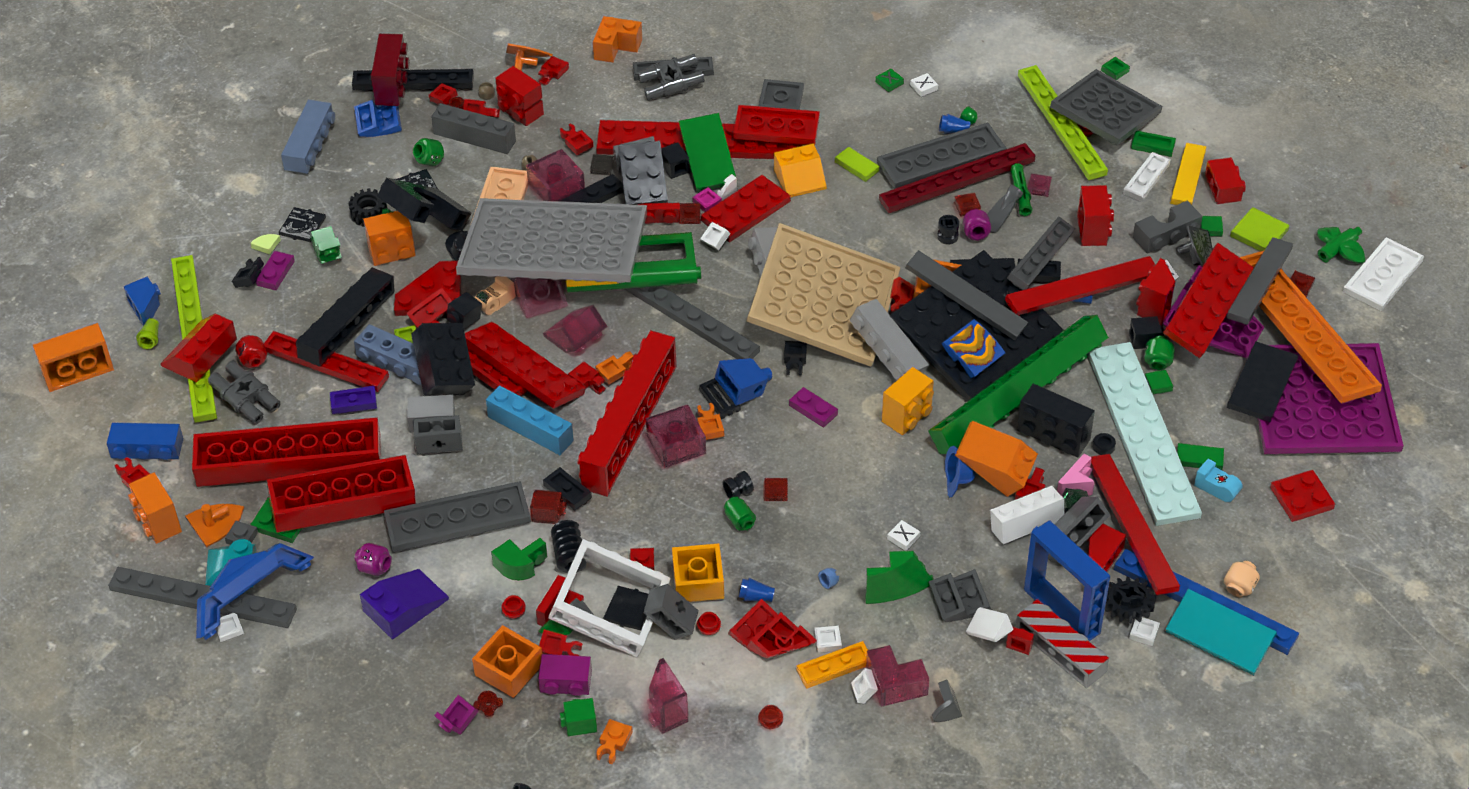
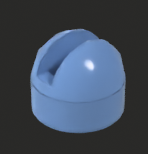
[818,568,839,589]

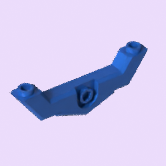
[196,543,314,639]

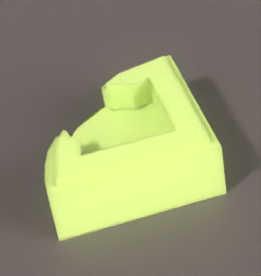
[251,234,281,254]

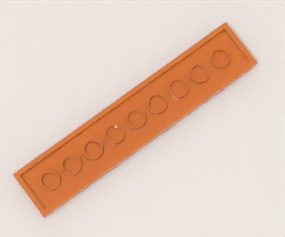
[1240,250,1382,403]

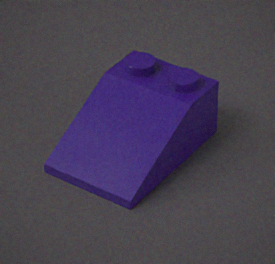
[360,569,449,640]

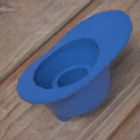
[945,446,976,497]

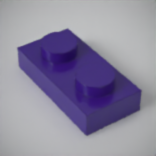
[330,386,377,414]

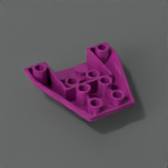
[1163,265,1264,358]

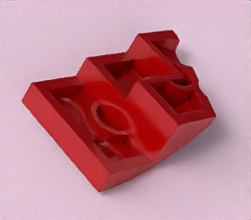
[728,599,817,658]

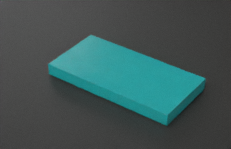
[1166,589,1277,675]

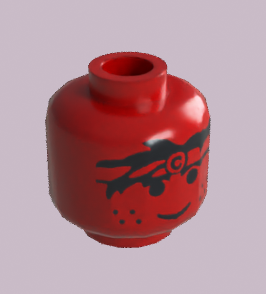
[235,335,267,368]

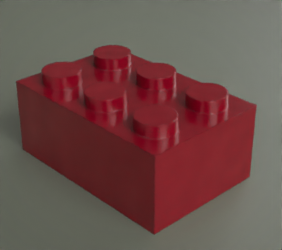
[371,33,410,106]

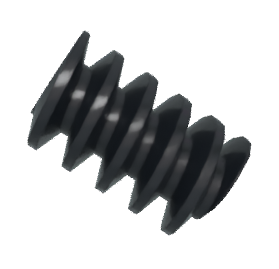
[551,520,587,573]

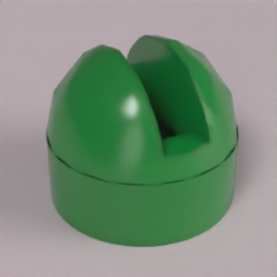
[960,106,977,124]

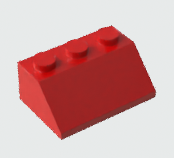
[160,313,237,382]

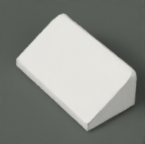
[966,607,1013,642]

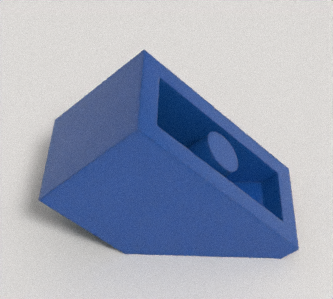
[123,276,161,326]

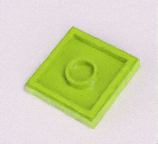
[1230,207,1290,251]

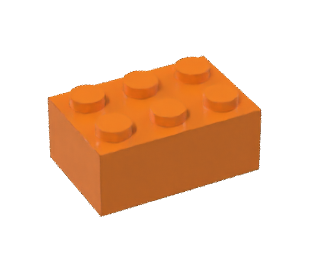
[33,323,114,392]

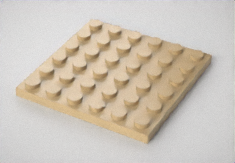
[746,223,900,367]

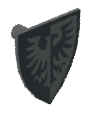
[1178,225,1213,266]

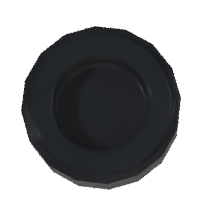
[1092,433,1116,455]

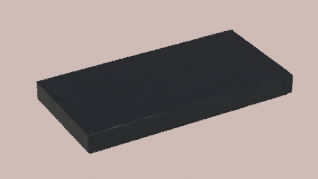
[1227,341,1299,422]

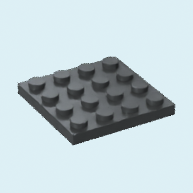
[1050,69,1163,145]

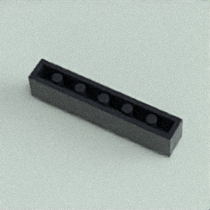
[296,267,395,367]

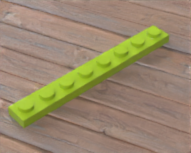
[1018,65,1108,181]

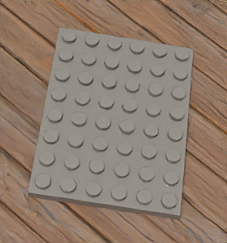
[456,198,647,283]

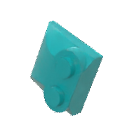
[205,539,256,588]

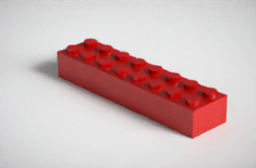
[577,330,677,497]
[192,417,381,487]

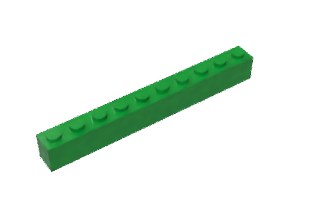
[928,315,1109,454]

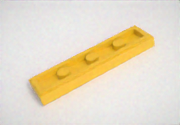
[1170,143,1207,205]

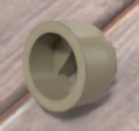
[478,82,495,100]
[522,155,538,173]

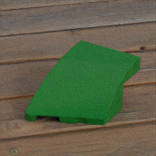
[865,551,934,604]

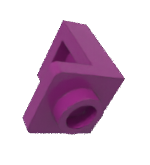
[434,695,479,735]

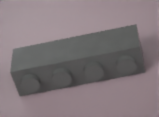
[431,103,516,154]

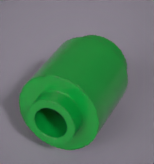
[724,497,756,531]

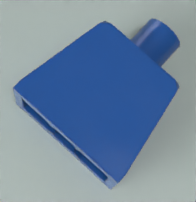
[715,358,772,405]

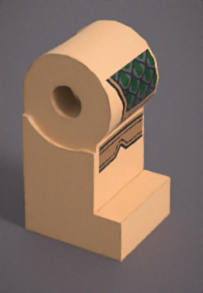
[475,276,516,315]

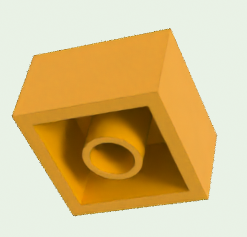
[882,367,934,436]
[672,543,724,602]

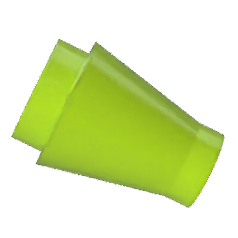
[136,318,159,349]

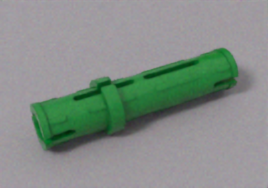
[1010,164,1033,216]

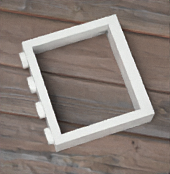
[548,539,671,657]

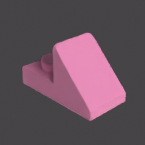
[1057,454,1094,498]

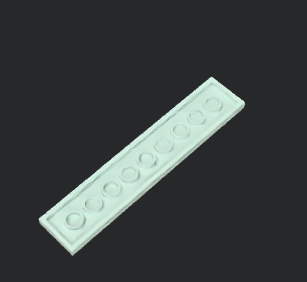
[1087,342,1202,526]

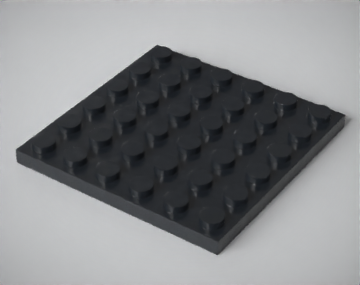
[890,250,1064,401]

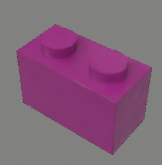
[538,654,592,696]

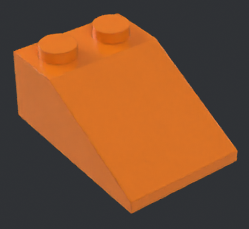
[955,421,1038,497]

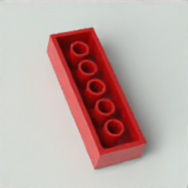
[267,455,416,533]

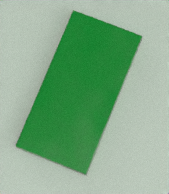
[679,113,736,192]

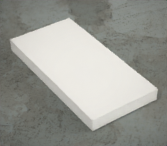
[1343,237,1424,311]

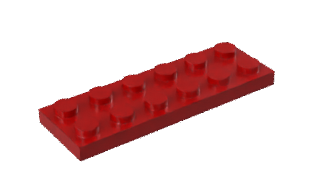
[1163,243,1254,359]
[465,322,586,409]

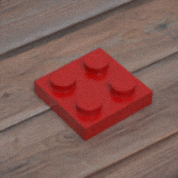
[1270,470,1335,522]

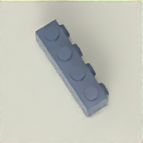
[281,100,335,174]
[354,324,421,385]

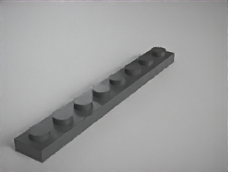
[624,286,760,359]
[108,567,297,629]

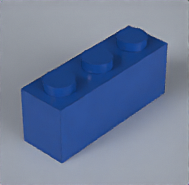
[107,423,184,460]

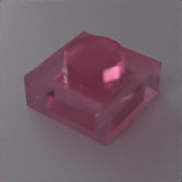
[1028,174,1052,197]

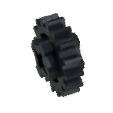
[1105,577,1156,623]

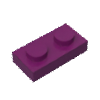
[256,250,295,291]
[789,387,838,428]

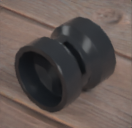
[937,215,960,245]
[722,471,754,499]

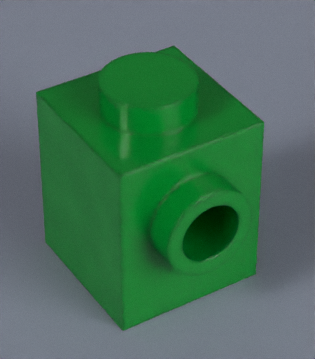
[560,698,597,737]

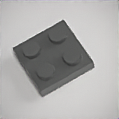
[758,79,804,110]

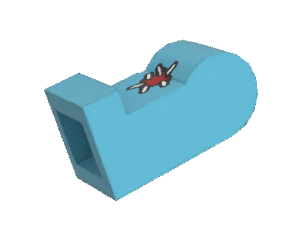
[1194,459,1243,502]

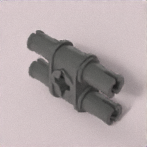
[637,54,705,100]
[208,360,280,424]

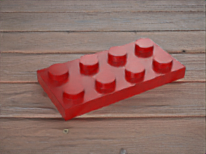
[733,105,820,146]
[701,175,791,243]

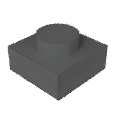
[225,521,258,545]

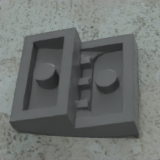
[929,569,991,622]

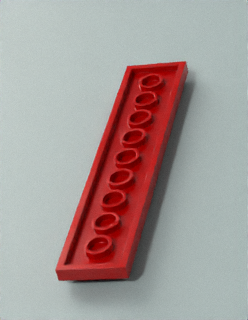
[596,120,803,159]

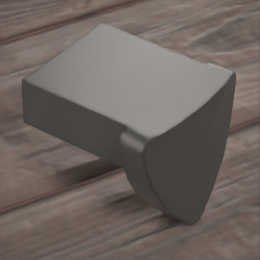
[932,679,962,722]

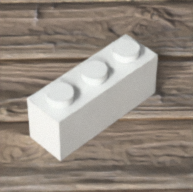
[990,486,1064,544]

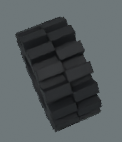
[348,188,388,227]

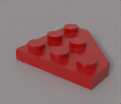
[394,261,461,316]

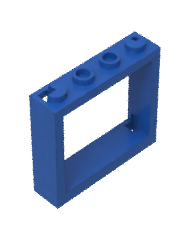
[1024,520,1110,641]

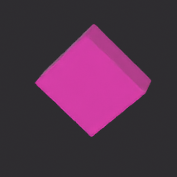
[692,187,722,212]

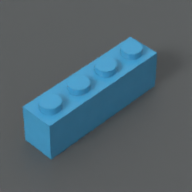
[486,385,574,455]

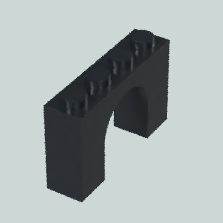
[377,177,472,231]

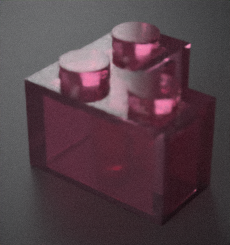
[866,645,929,707]

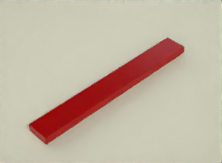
[1005,256,1156,315]
[1090,454,1180,595]

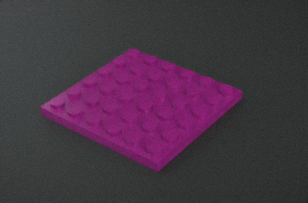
[1245,343,1404,454]

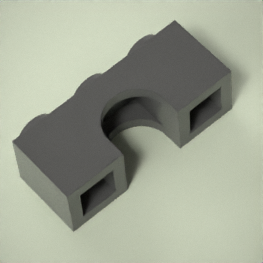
[1133,200,1202,254]

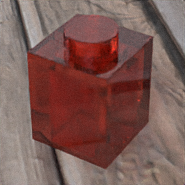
[530,489,566,524]

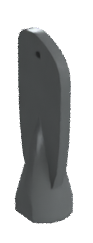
[987,185,1023,233]

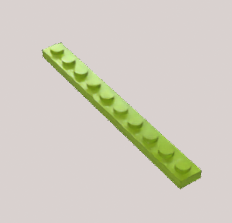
[171,255,217,423]

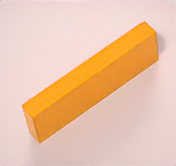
[796,641,873,689]

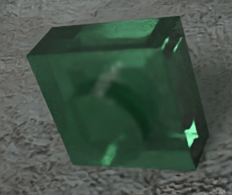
[1062,488,1089,510]

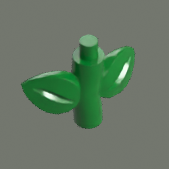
[1317,227,1365,264]

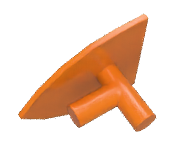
[506,43,553,71]
[185,504,244,547]

